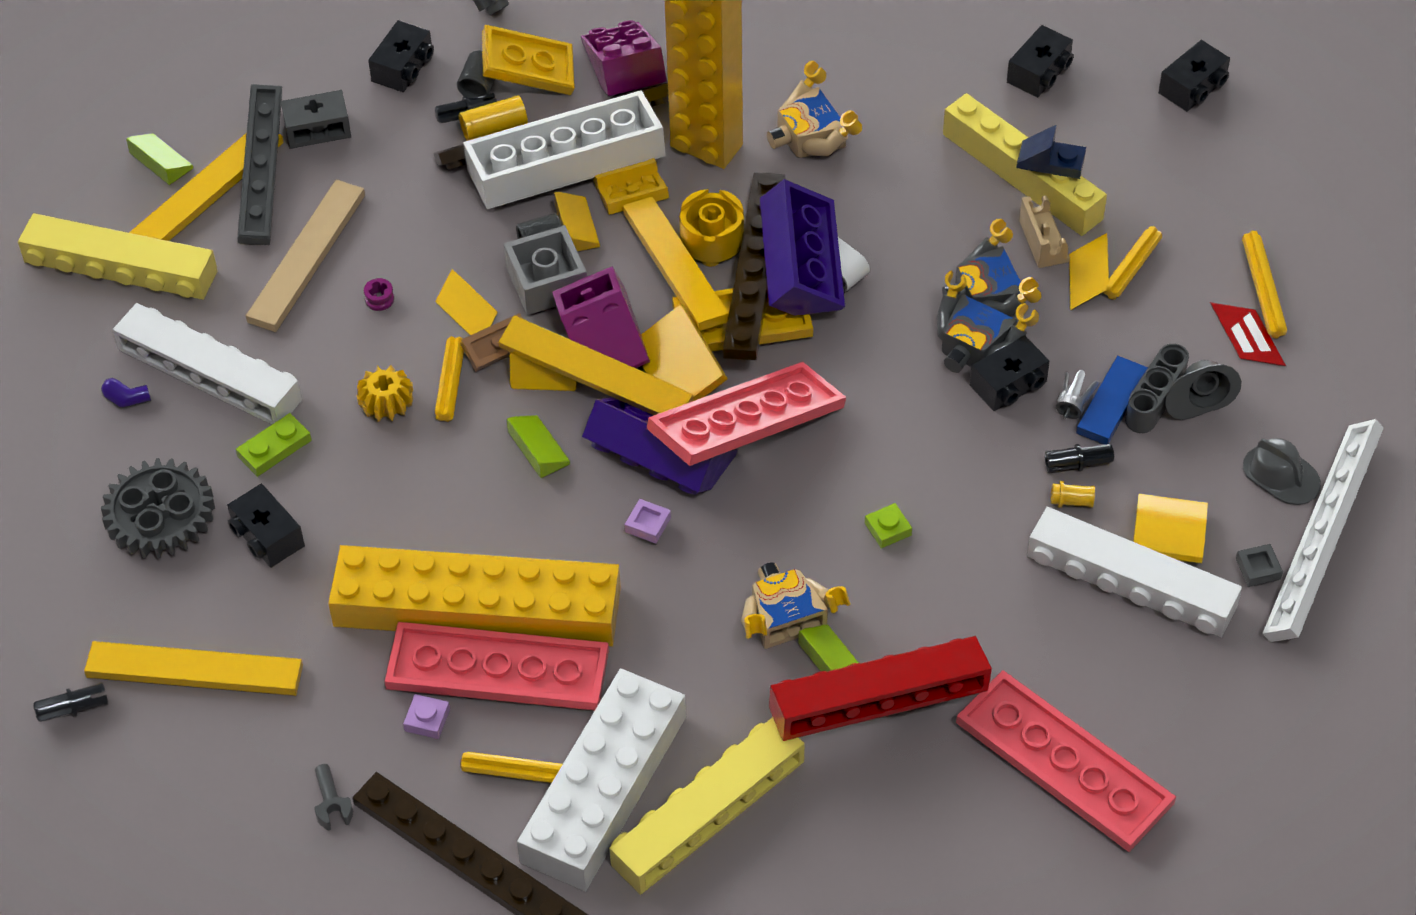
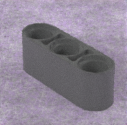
[1125,343,1189,433]

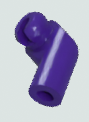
[101,378,151,408]

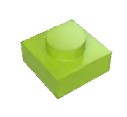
[865,503,912,549]

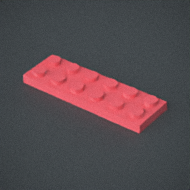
[646,362,846,466]
[385,622,609,711]
[956,670,1176,852]

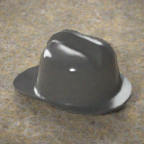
[1165,360,1242,420]
[1243,438,1321,505]

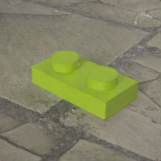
[236,413,312,477]

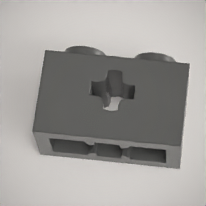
[281,90,351,149]

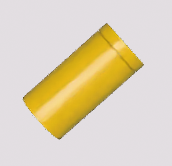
[459,95,528,141]

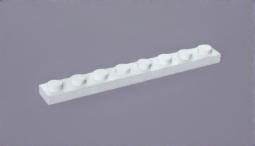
[1262,419,1383,642]

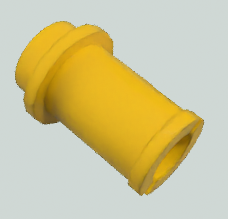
[1051,481,1095,508]

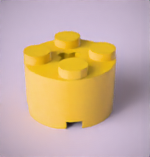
[679,189,744,267]

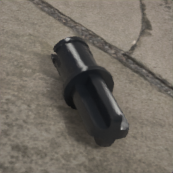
[435,93,497,123]
[1045,444,1114,473]
[33,682,108,722]

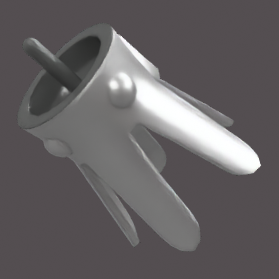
[1056,370,1099,419]

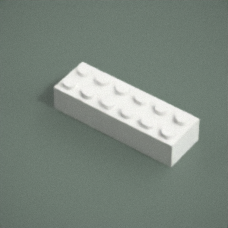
[463,90,666,209]
[517,668,686,892]

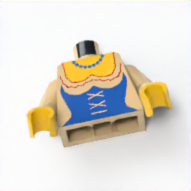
[767,60,862,158]
[741,562,851,649]

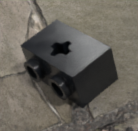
[368,20,434,93]
[1007,25,1074,98]
[1158,39,1230,112]
[970,335,1050,411]
[227,483,305,568]

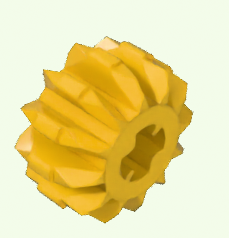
[357,365,413,422]

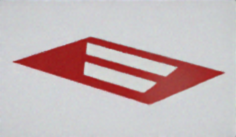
[1210,302,1286,366]

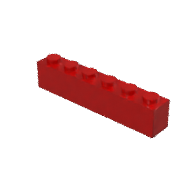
[769,636,992,741]

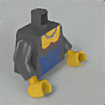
[942,219,1041,316]
[937,270,1039,373]

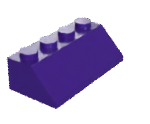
[760,179,845,316]
[582,397,738,495]

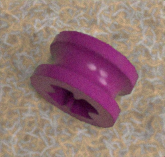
[363,278,394,311]

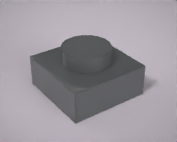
[1236,544,1283,587]

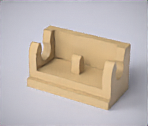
[1019,195,1070,268]

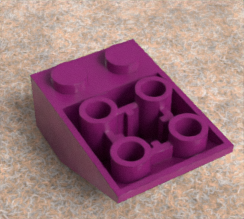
[581,20,667,96]
[552,266,650,388]

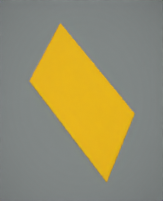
[1069,233,1109,310]
[435,269,498,335]

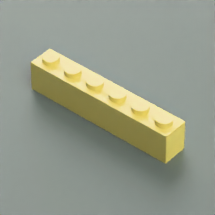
[943,93,1107,236]
[18,213,218,300]
[609,717,805,895]

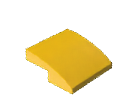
[592,158,669,215]
[1133,494,1208,563]

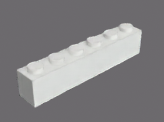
[113,303,302,424]
[1027,507,1242,638]

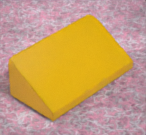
[554,192,600,251]
[510,352,577,391]

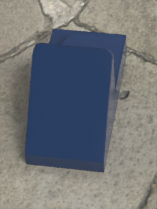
[1016,125,1086,179]

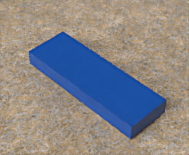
[1076,355,1148,445]

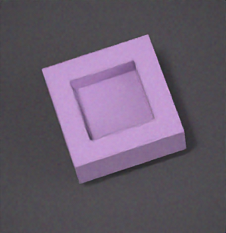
[625,499,671,544]
[403,694,450,739]

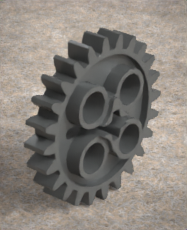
[101,458,215,558]

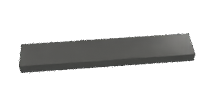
[237,84,282,245]

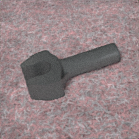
[314,764,353,831]

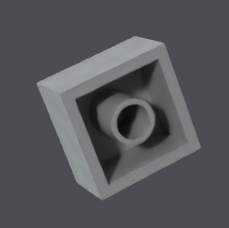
[503,225,587,315]

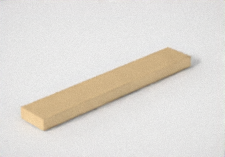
[246,179,365,332]

